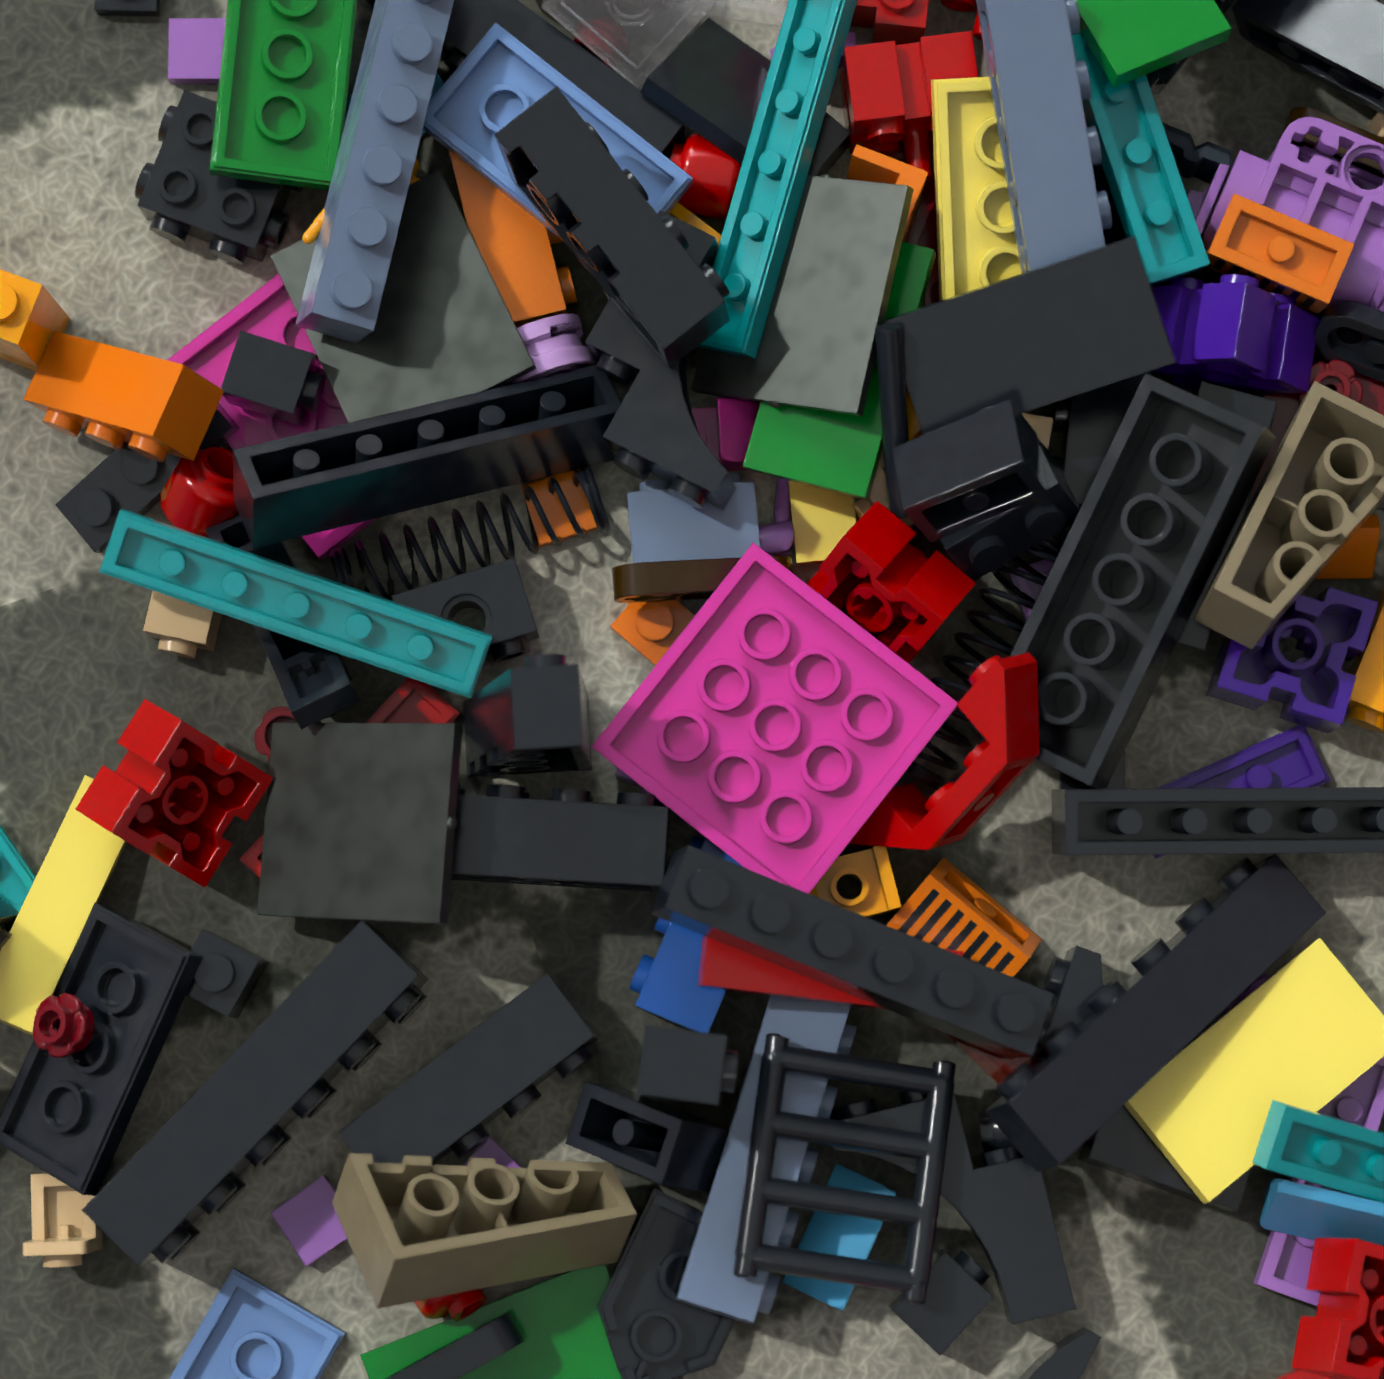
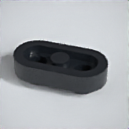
[1315,301,1384,383]

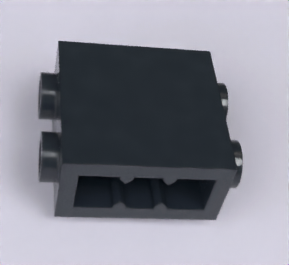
[135,90,303,265]

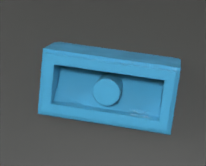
[783,1163,897,1311]
[1260,1178,1384,1246]

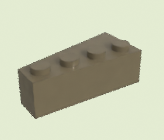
[1193,381,1384,649]
[332,1153,637,1309]

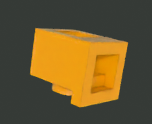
[809,846,902,918]

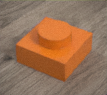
[610,601,695,666]

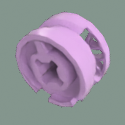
[509,313,595,385]

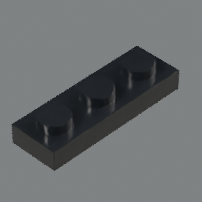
[55,403,240,553]

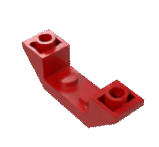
[849,652,1040,850]

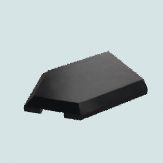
[597,1188,735,1379]

